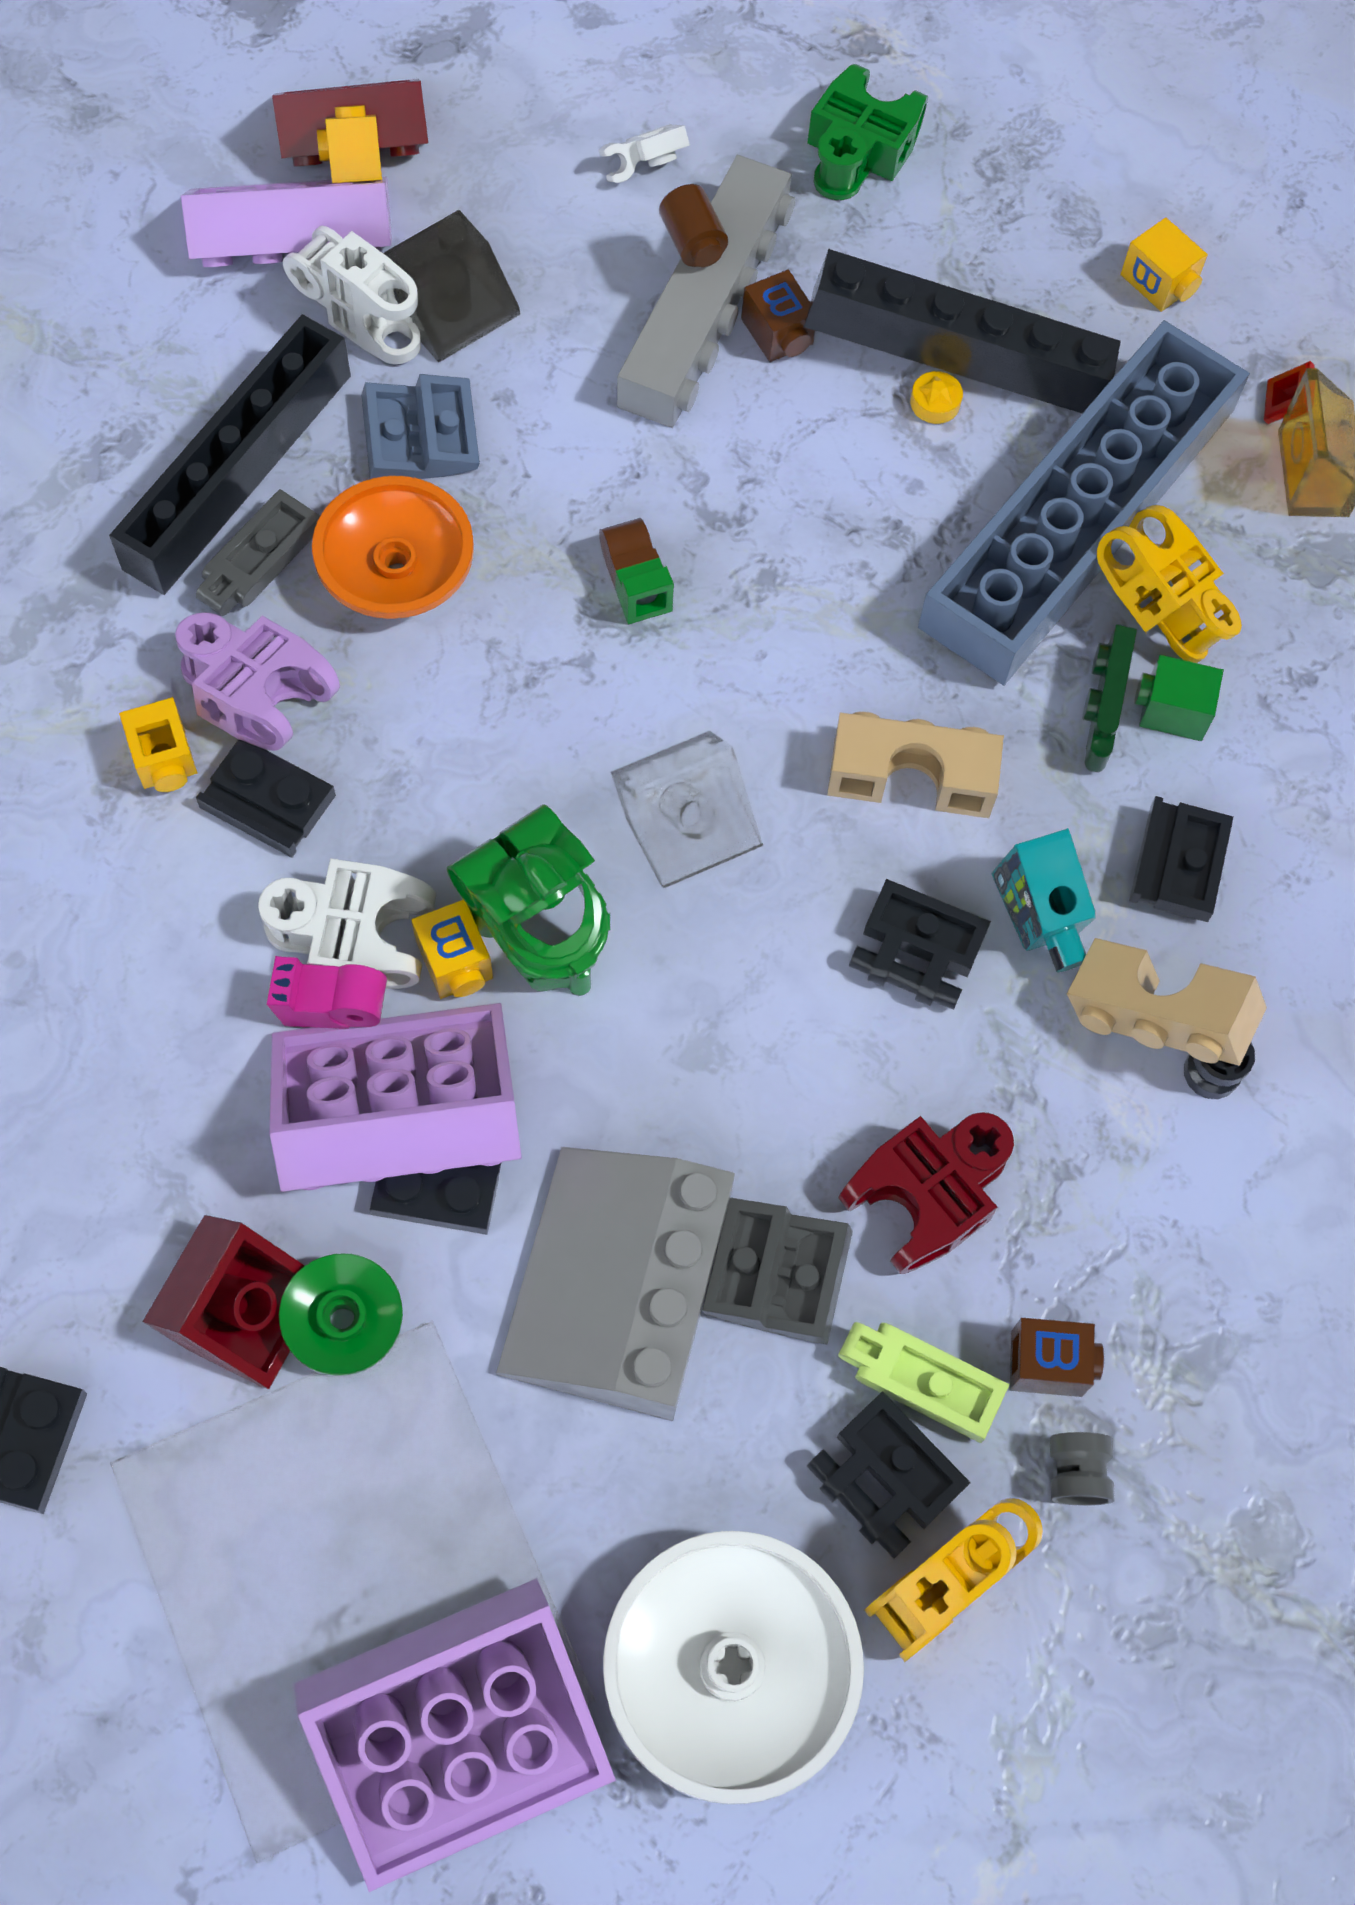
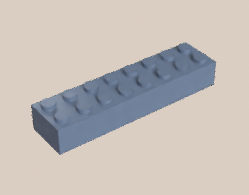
[918,320,1250,686]

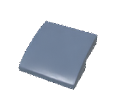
[361,374,480,479]

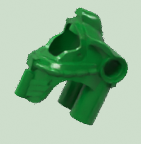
[447,804,610,996]

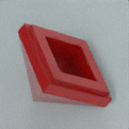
[1264,361,1315,424]

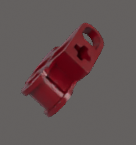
[838,1112,1014,1274]

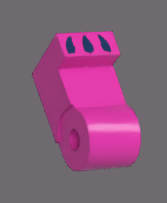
[266,956,387,1029]

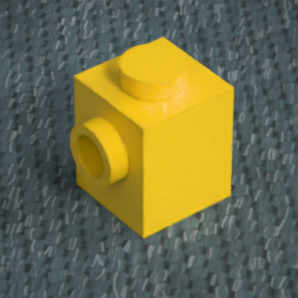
[317,105,382,183]

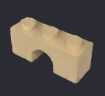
[827,712,1004,818]
[1067,938,1267,1066]

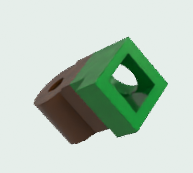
[599,518,674,625]

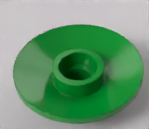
[279,1253,403,1376]

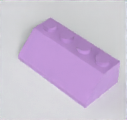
[181,176,392,267]

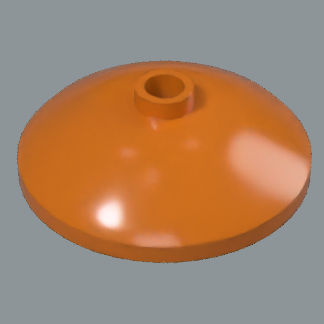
[312,476,474,619]

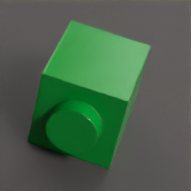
[1134,655,1224,741]

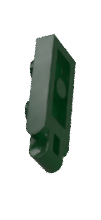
[1082,624,1137,772]

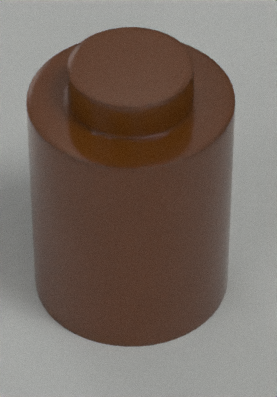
[659,184,728,267]

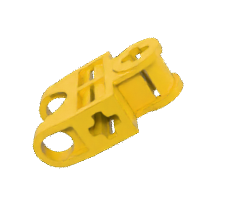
[1097,505,1242,663]
[864,1498,1043,1662]

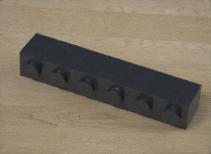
[804,249,1121,413]
[109,314,351,595]

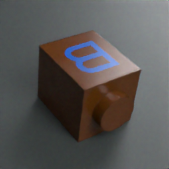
[741,269,815,363]
[1010,1317,1104,1397]

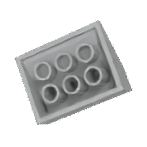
[496,1147,735,1421]

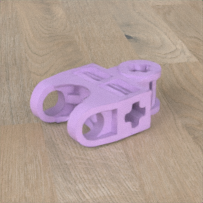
[175,613,340,751]

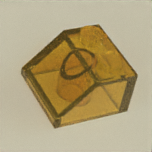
[1278,368,1355,517]

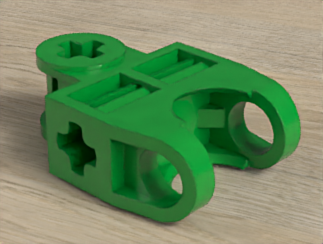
[807,64,928,200]

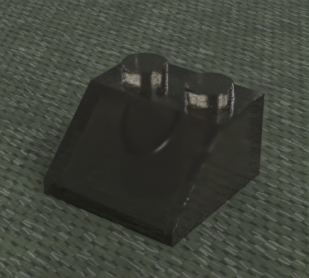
[383,210,520,363]

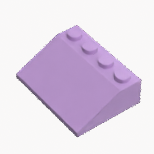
[269,1003,522,1192]
[294,1578,616,1892]

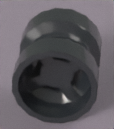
[1184,1043,1255,1099]

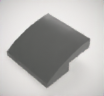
[702,1198,853,1345]

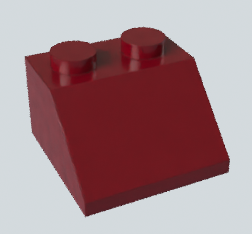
[142,1215,305,1389]

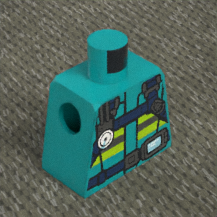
[991,828,1096,973]

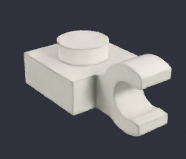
[599,124,690,183]

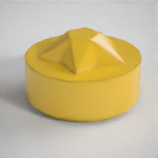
[910,371,963,424]

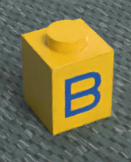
[1120,217,1208,312]
[411,900,493,999]

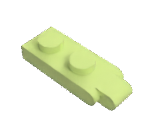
[838,1322,1010,1443]

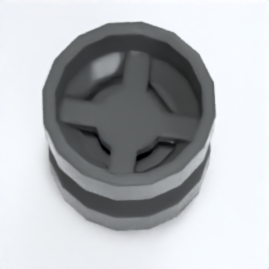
[1050,1432,1114,1506]

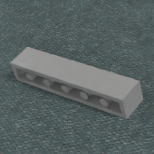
[617,154,795,428]

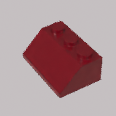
[272,79,429,167]

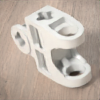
[283,226,421,364]
[258,858,436,989]

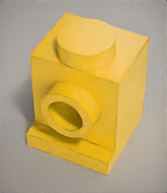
[119,697,198,792]

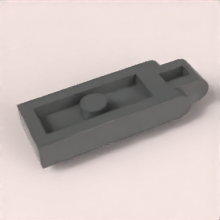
[196,489,320,616]

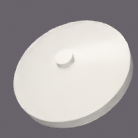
[603,1531,864,1804]

